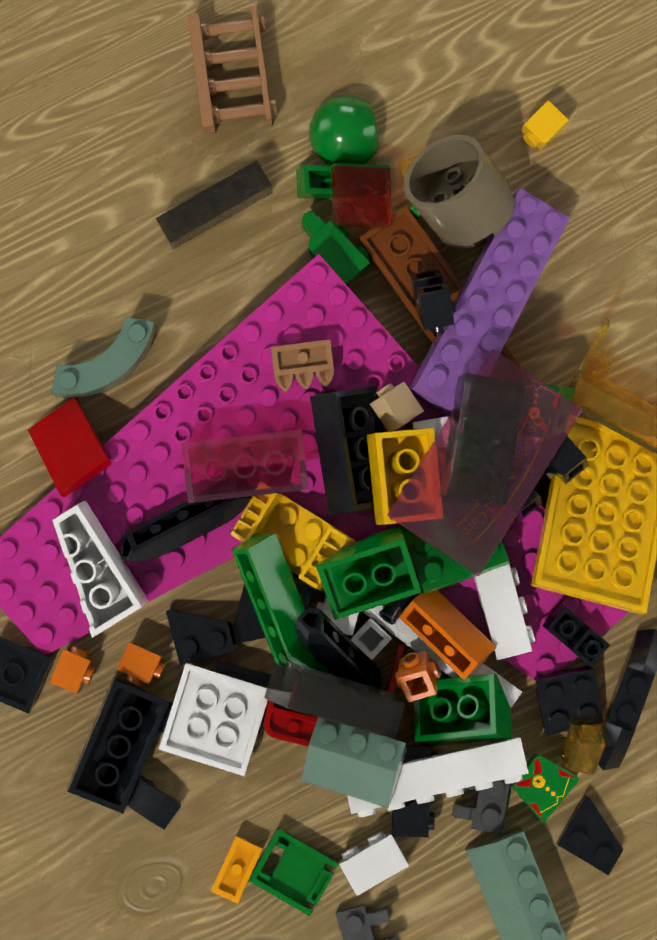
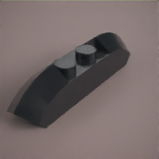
[121,478,256,561]
[295,608,381,701]
[591,628,657,771]

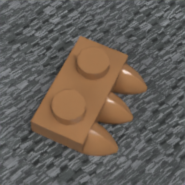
[271,339,334,392]

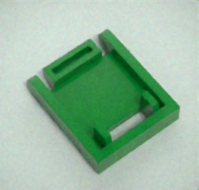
[248,827,339,916]

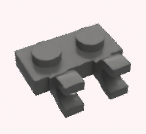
[452,779,510,834]
[336,904,397,940]

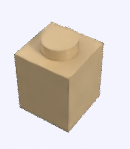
[370,382,424,432]

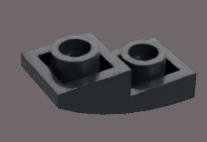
[542,603,610,667]
[127,775,181,830]

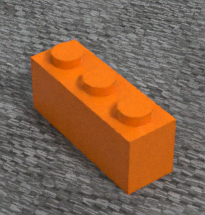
[399,590,497,680]

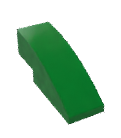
[296,163,391,199]

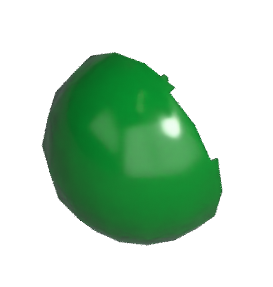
[309,95,379,165]

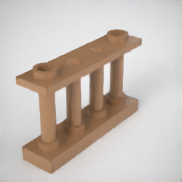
[188,6,277,135]

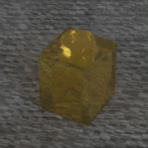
[560,724,605,775]

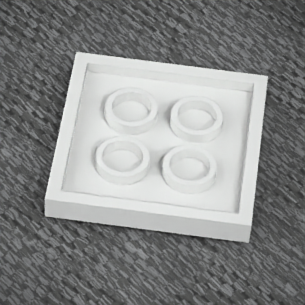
[159,663,272,776]

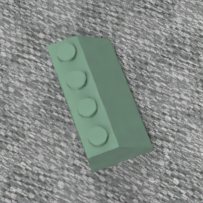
[466,828,567,940]

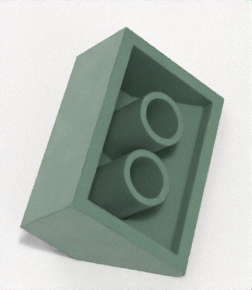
[302,716,407,808]

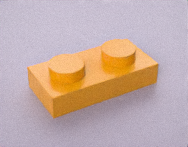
[211,835,263,904]

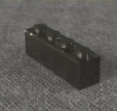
[156,161,273,250]

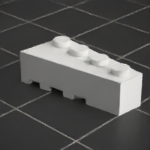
[52,500,149,638]

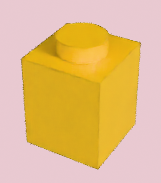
[521,100,569,151]

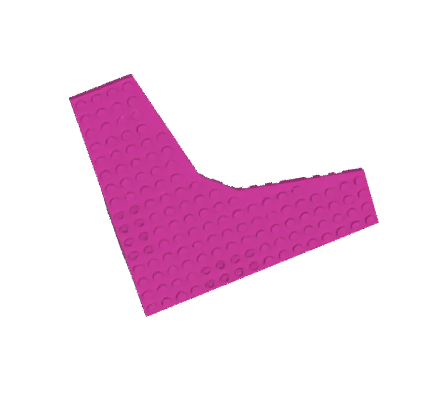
[0,254,629,681]

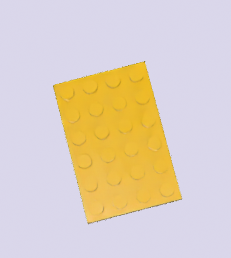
[531,414,657,615]

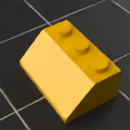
[367,428,443,525]

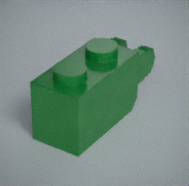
[301,211,370,287]

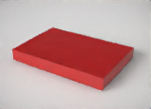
[28,397,112,498]

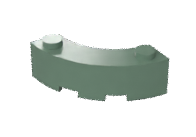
[51,317,157,399]

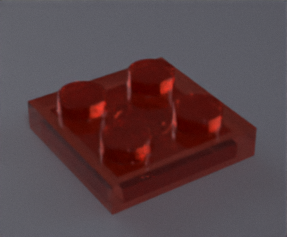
[331,165,392,228]

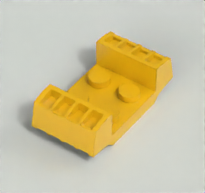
[230,483,357,592]

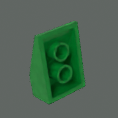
[316,526,421,620]

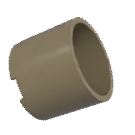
[404,135,515,249]

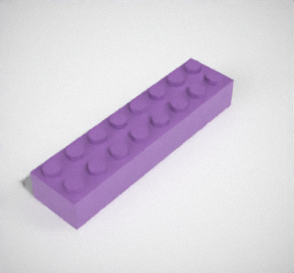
[409,188,570,422]

